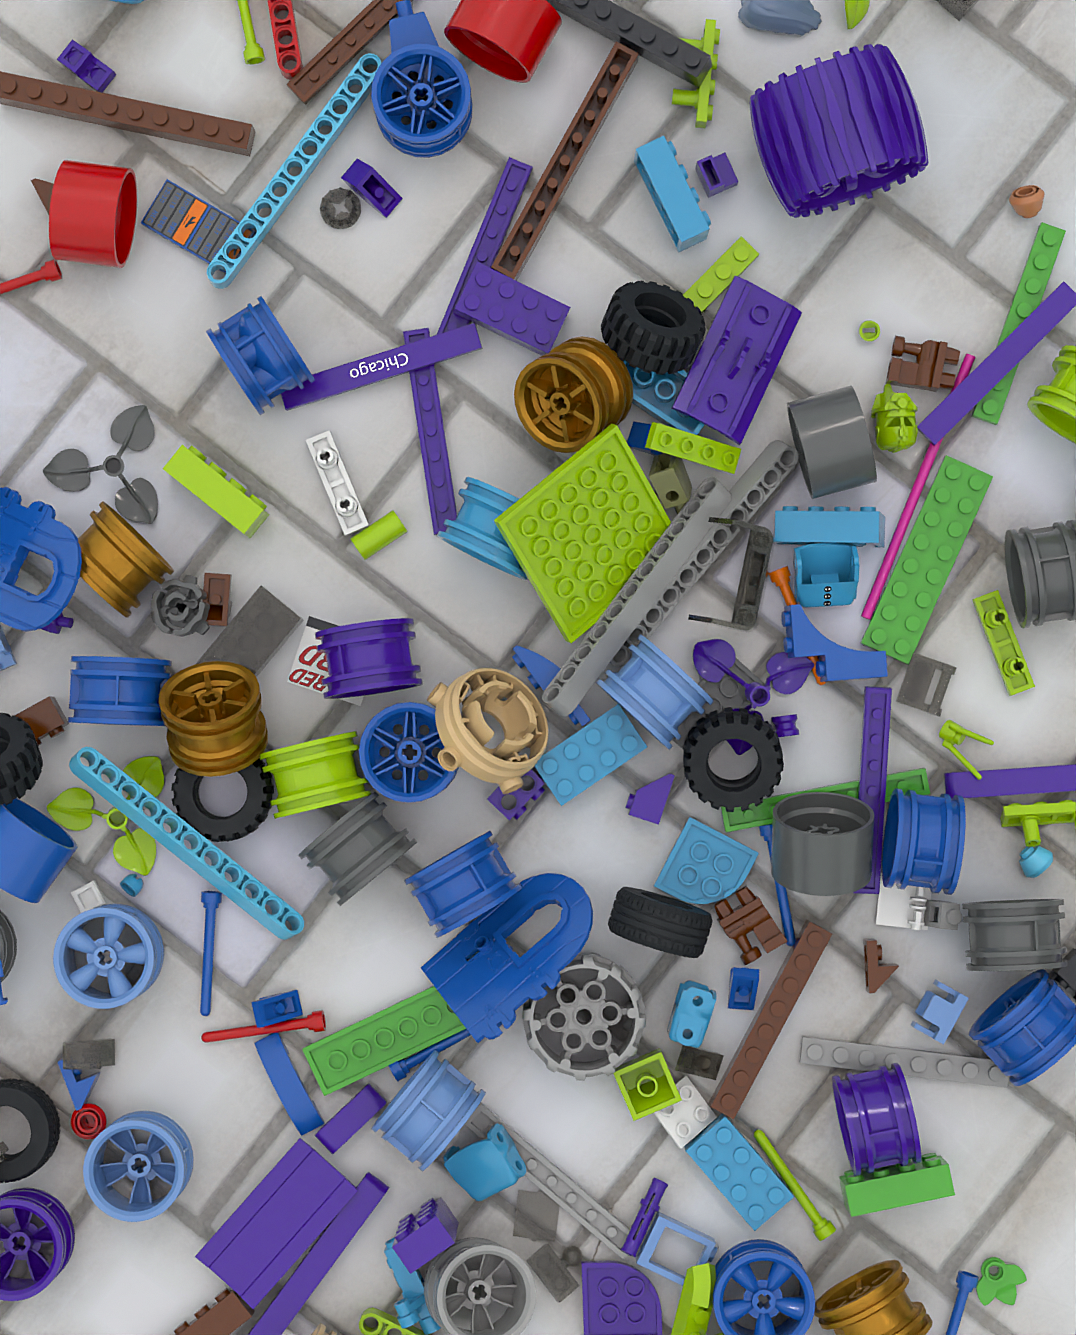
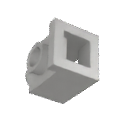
[924,900,962,930]

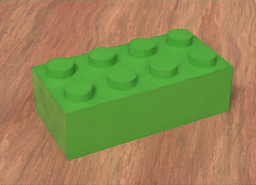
[839,1153,955,1217]

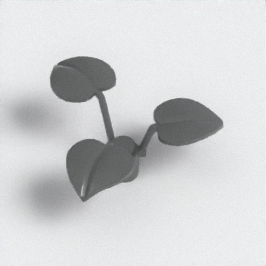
[43,405,158,524]

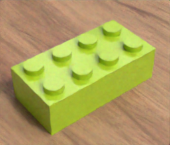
[163,445,269,538]

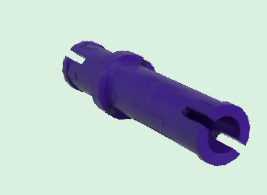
[621,1178,668,1257]

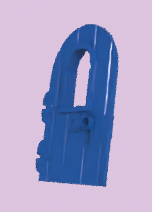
[0,487,82,632]
[421,873,593,1043]

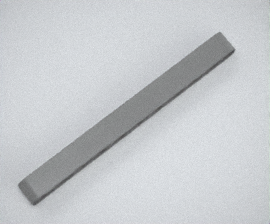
[610,440,799,667]
[542,477,732,717]

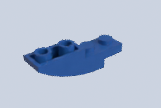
[512,646,591,727]

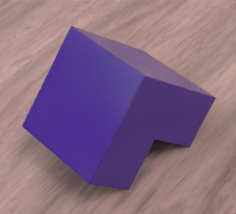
[695,152,738,198]

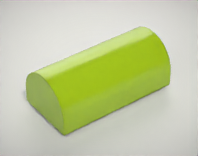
[350,510,408,560]

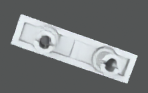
[306,430,369,536]

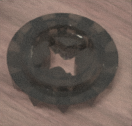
[320,187,361,229]

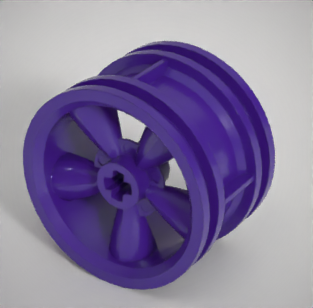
[315,618,423,699]
[832,1063,921,1176]
[0,1188,75,1301]

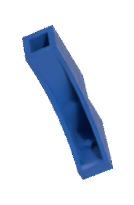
[781,604,888,682]

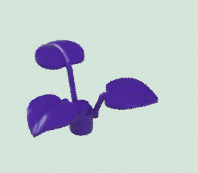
[692,639,814,755]

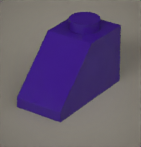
[341,158,403,218]
[625,774,675,825]

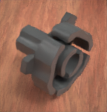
[151,575,210,637]

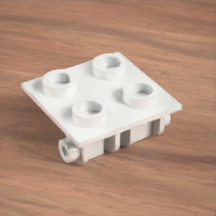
[876,873,931,930]
[654,1076,717,1149]

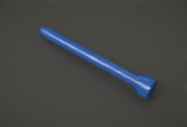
[759,824,796,947]
[200,891,222,1016]
[388,1029,471,1082]
[946,1271,979,1335]

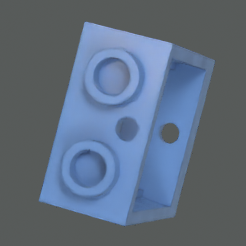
[636,1212,718,1286]

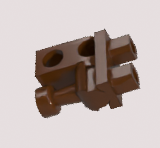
[885,335,960,392]
[714,886,788,965]

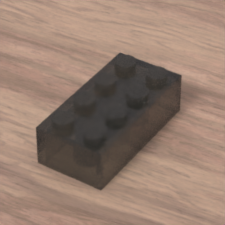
[196,585,304,677]

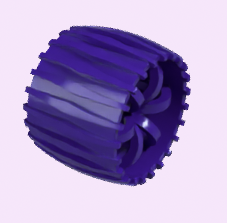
[749,44,929,218]

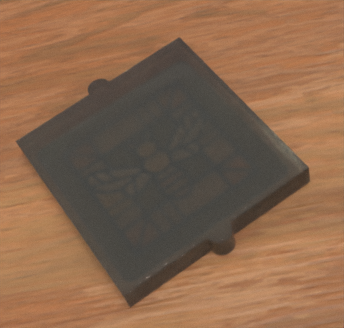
[513,1190,560,1241]

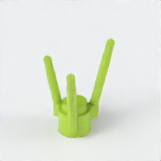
[939,720,994,780]

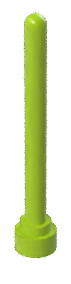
[237,0,265,65]
[754,1129,836,1241]

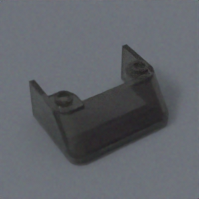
[688,517,775,632]

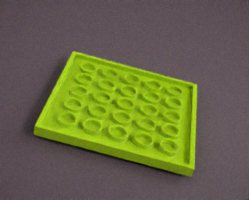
[493,424,671,643]

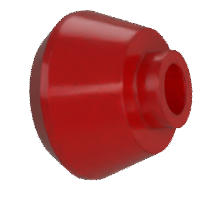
[71,1103,107,1139]

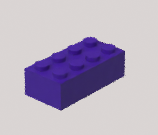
[453,262,571,356]
[392,1197,459,1274]

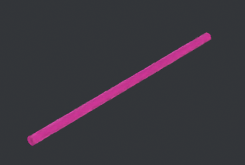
[861,354,975,620]

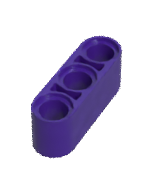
[314,1084,387,1154]

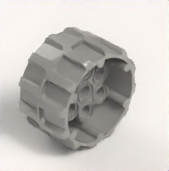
[523,953,646,1081]

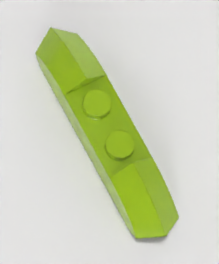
[671,1263,716,1335]

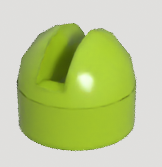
[859,320,880,341]

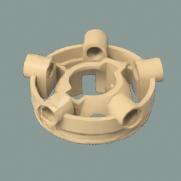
[427,668,548,794]

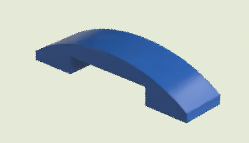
[254,1032,325,1136]

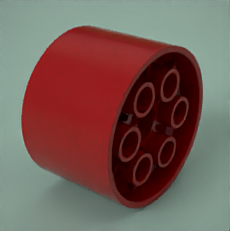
[444,0,562,83]
[49,160,137,268]

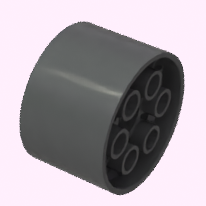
[787,386,877,499]
[771,792,874,896]

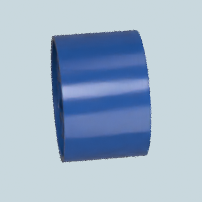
[0,798,78,903]

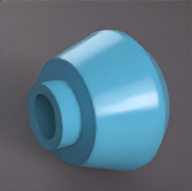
[1019,845,1053,878]

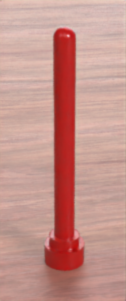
[0,259,62,294]
[201,1010,326,1043]

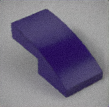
[57,39,117,93]

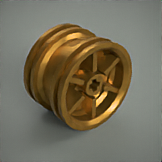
[514,336,633,453]
[78,501,174,618]
[159,661,268,777]
[814,1260,933,1335]

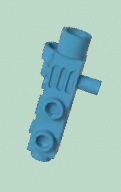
[384,1238,441,1335]

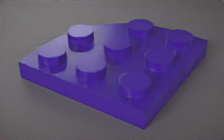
[581,1261,662,1335]

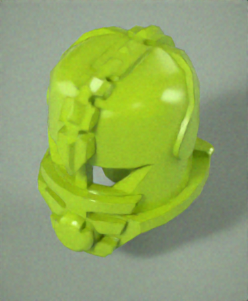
[871,384,918,453]

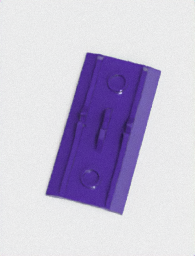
[671,276,802,445]
[195,1138,358,1309]

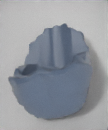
[738,0,822,36]

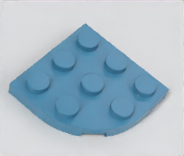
[653,817,759,904]

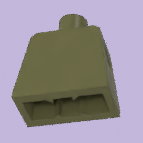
[649,453,692,514]

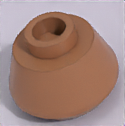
[1009,185,1045,218]

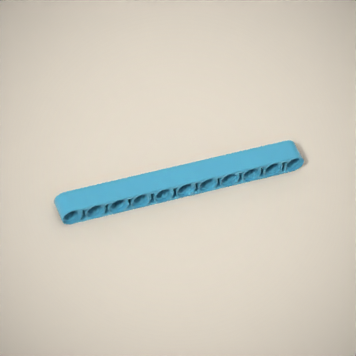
[207,53,381,289]
[69,747,304,940]

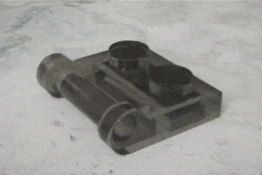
[896,653,957,717]

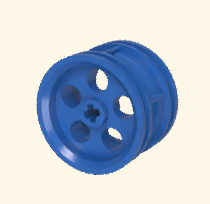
[206,296,315,415]

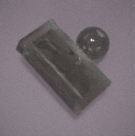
[526,1244,583,1302]

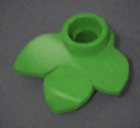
[976,1257,1027,1306]

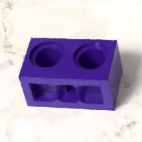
[487,769,545,820]

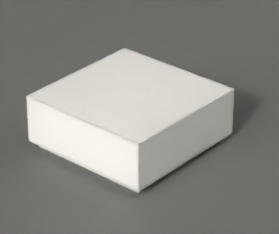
[71,880,107,913]

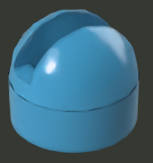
[120,874,143,897]

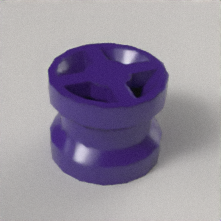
[771,714,800,737]

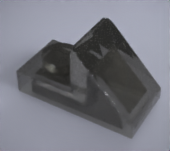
[63,1038,115,1069]
[675,1045,724,1080]

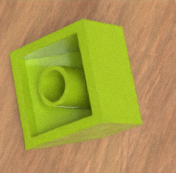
[613,1048,682,1121]

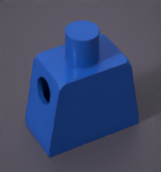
[389,0,439,53]

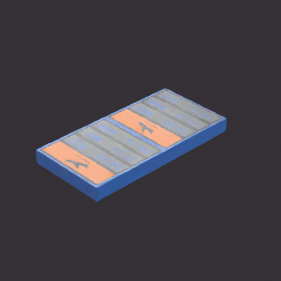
[141,179,256,274]

